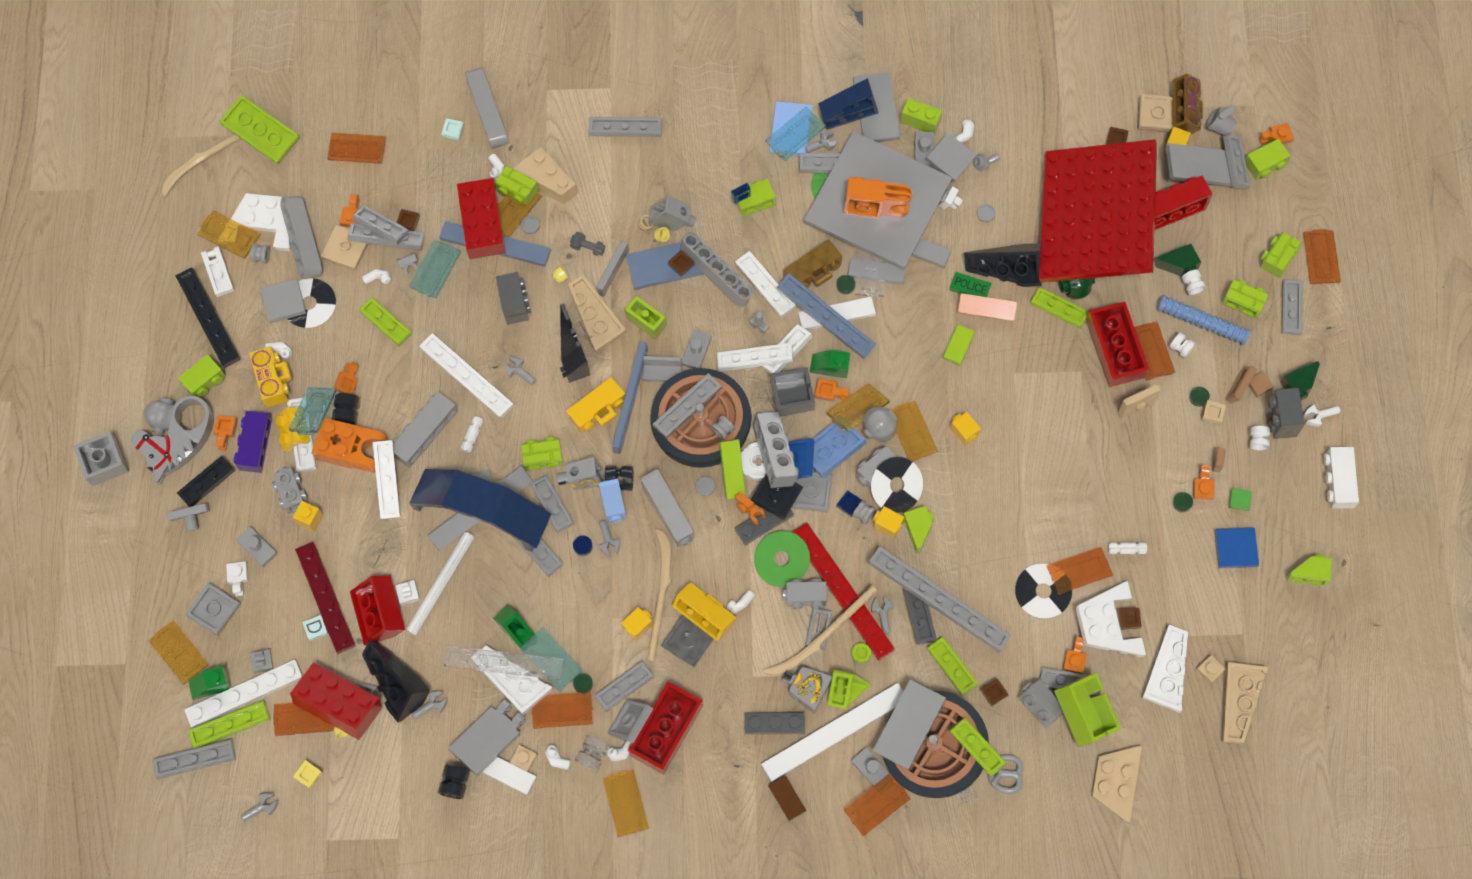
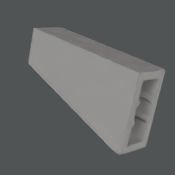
[641,469,694,547]

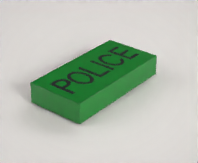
[950,272,992,297]

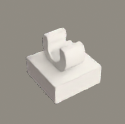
[938,186,963,210]
[395,580,420,605]

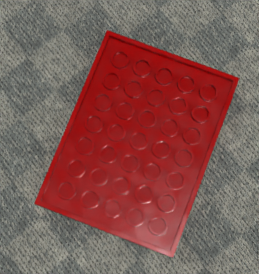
[1039,139,1157,282]

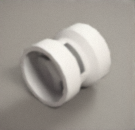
[1181,270,1206,295]
[1169,332,1196,358]
[1250,426,1270,450]

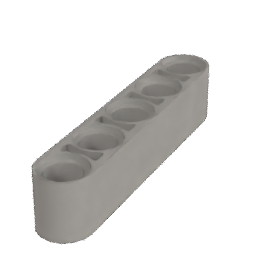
[465,67,509,149]
[280,196,322,278]
[680,232,753,307]

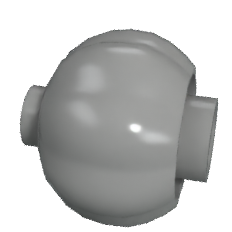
[144,398,181,434]
[862,407,898,442]

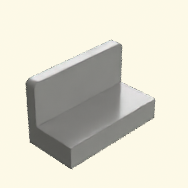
[643,356,682,383]

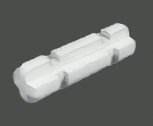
[461,416,483,453]
[1108,542,1147,554]

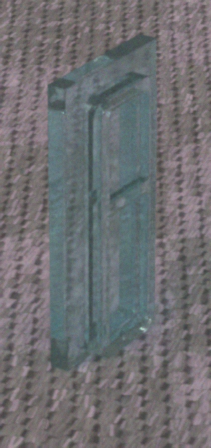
[766,107,826,161]
[409,239,461,298]
[289,387,337,435]
[520,628,583,692]

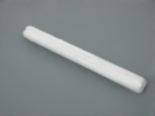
[407,532,474,635]

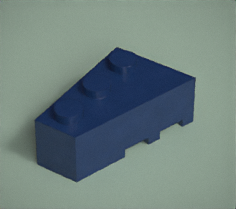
[818,78,879,130]

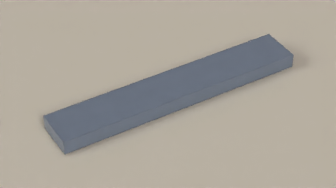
[439,221,551,267]
[776,273,876,359]
[612,342,648,454]

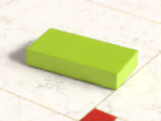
[943,325,975,366]

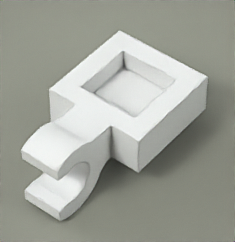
[226,561,249,597]

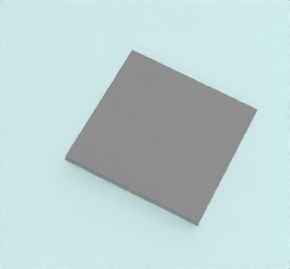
[804,131,952,270]

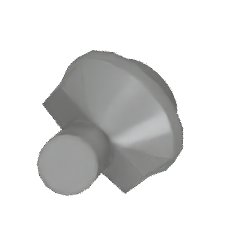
[974,153,1000,171]

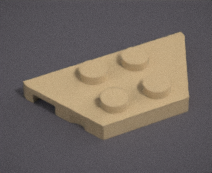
[1092,746,1142,824]

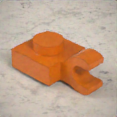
[1259,123,1294,144]
[339,194,360,227]
[333,362,358,394]
[815,378,850,402]
[213,415,237,451]
[1193,465,1215,500]
[735,492,766,525]
[1063,637,1087,674]

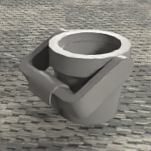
[1206,105,1237,136]

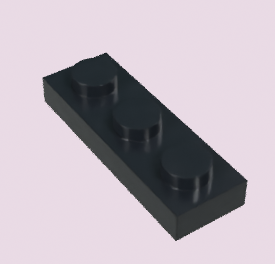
[177,455,235,507]

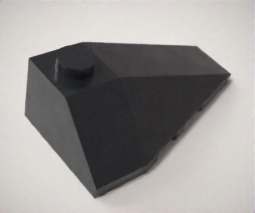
[964,243,1042,287]
[560,303,590,383]
[362,639,430,723]

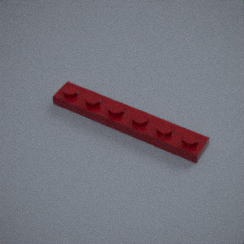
[295,542,356,654]

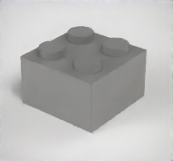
[74,431,128,486]

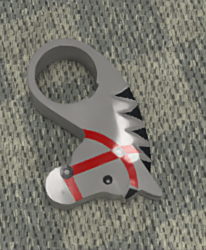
[131,396,214,485]

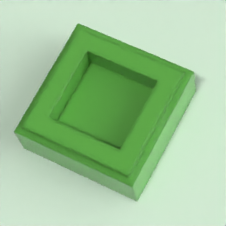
[1229,488,1252,511]

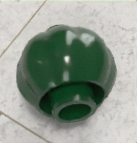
[1059,278,1095,300]

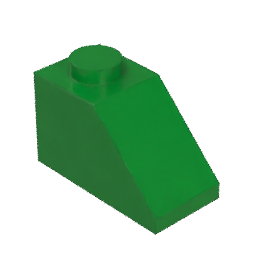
[810,350,851,378]
[493,605,538,652]
[188,666,231,700]

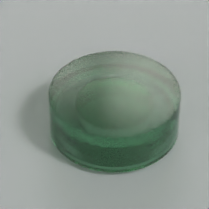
[836,275,855,295]
[1189,387,1210,407]
[1173,492,1193,513]
[573,673,593,694]

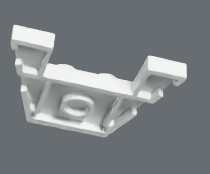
[219,193,291,251]
[1075,581,1146,657]

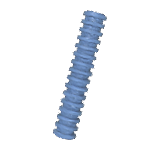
[1158,295,1250,345]

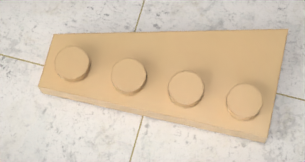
[568,274,627,353]
[1222,662,1268,744]

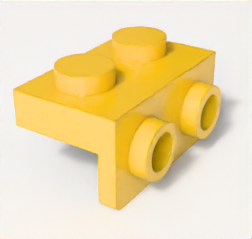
[276,407,310,451]

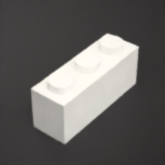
[1324,447,1359,509]

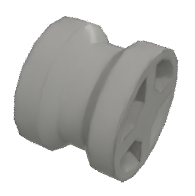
[250,244,270,264]
[710,416,735,440]
[853,500,876,525]

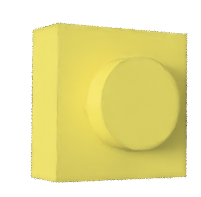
[293,760,322,789]

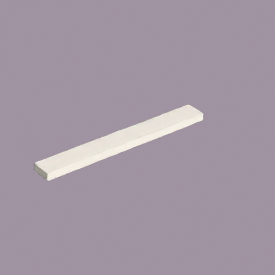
[761,683,903,782]

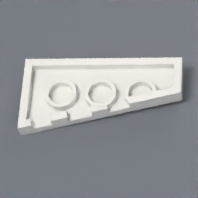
[1142,625,1188,713]
[471,646,553,715]

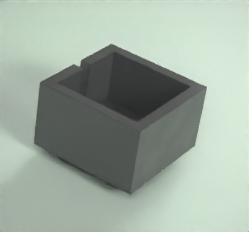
[496,272,531,325]
[770,367,815,417]
[1266,388,1305,439]

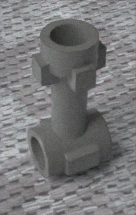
[570,232,605,256]

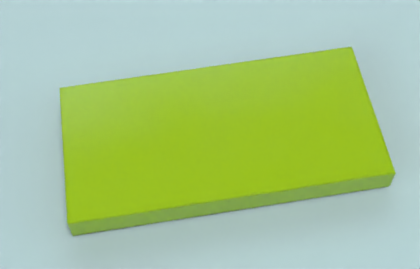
[219,94,300,165]

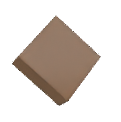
[1248,371,1274,398]
[1213,447,1226,473]

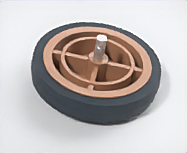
[650,368,752,468]
[883,691,989,798]

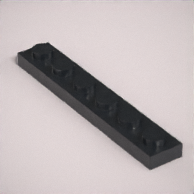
[175,267,241,368]

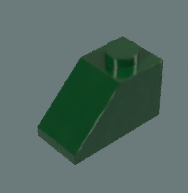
[1155,244,1201,277]
[1280,361,1320,400]

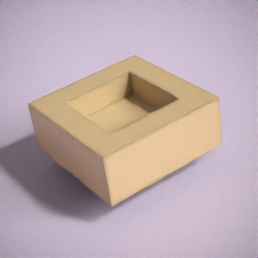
[1202,400,1226,425]
[1197,655,1226,684]
[510,745,538,772]

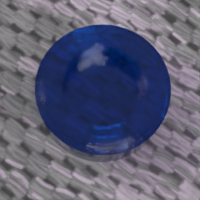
[573,536,593,556]

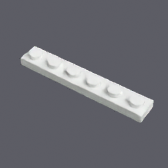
[419,333,514,419]
[184,660,303,728]

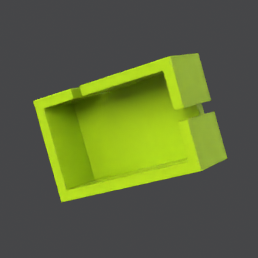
[1054,673,1122,747]

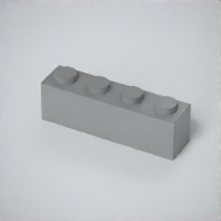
[392,392,458,468]

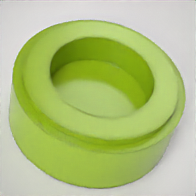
[851,643,871,664]

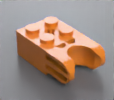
[844,176,912,218]
[311,418,388,473]

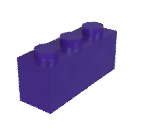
[234,411,272,473]

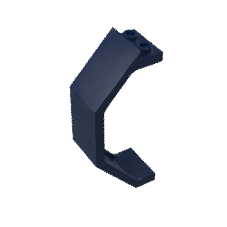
[409,469,551,552]

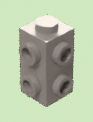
[857,446,896,490]
[272,468,308,514]
[783,579,827,609]
[1019,679,1063,728]

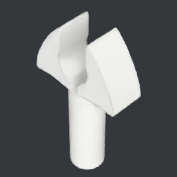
[1304,405,1341,427]

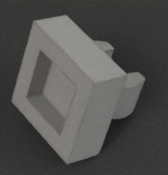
[397,253,418,275]
[250,649,274,674]

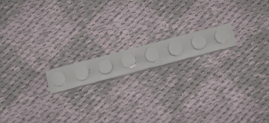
[868,546,1011,653]

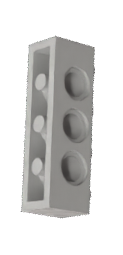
[752,412,798,488]

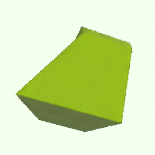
[827,670,872,709]

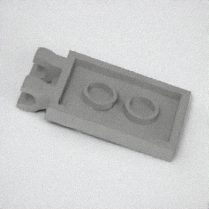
[448,699,526,777]

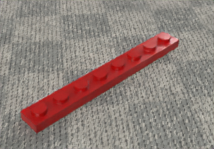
[792,523,895,661]

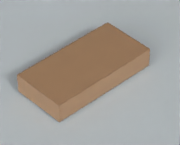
[1226,366,1257,403]

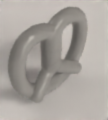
[988,755,1023,794]

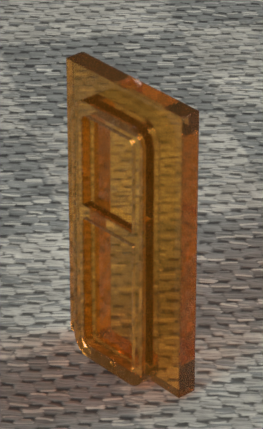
[327,133,386,164]
[1303,229,1341,284]
[1135,321,1175,381]
[1046,547,1113,595]
[531,692,593,729]
[273,703,334,736]
[844,773,910,836]

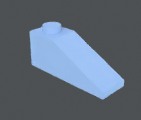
[599,479,626,523]

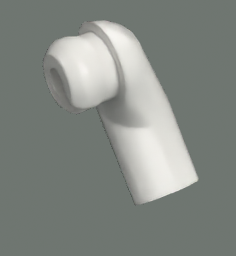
[955,120,975,143]
[488,154,505,180]
[362,269,391,284]
[265,342,292,359]
[727,590,755,613]
[607,741,632,761]
[545,745,571,770]

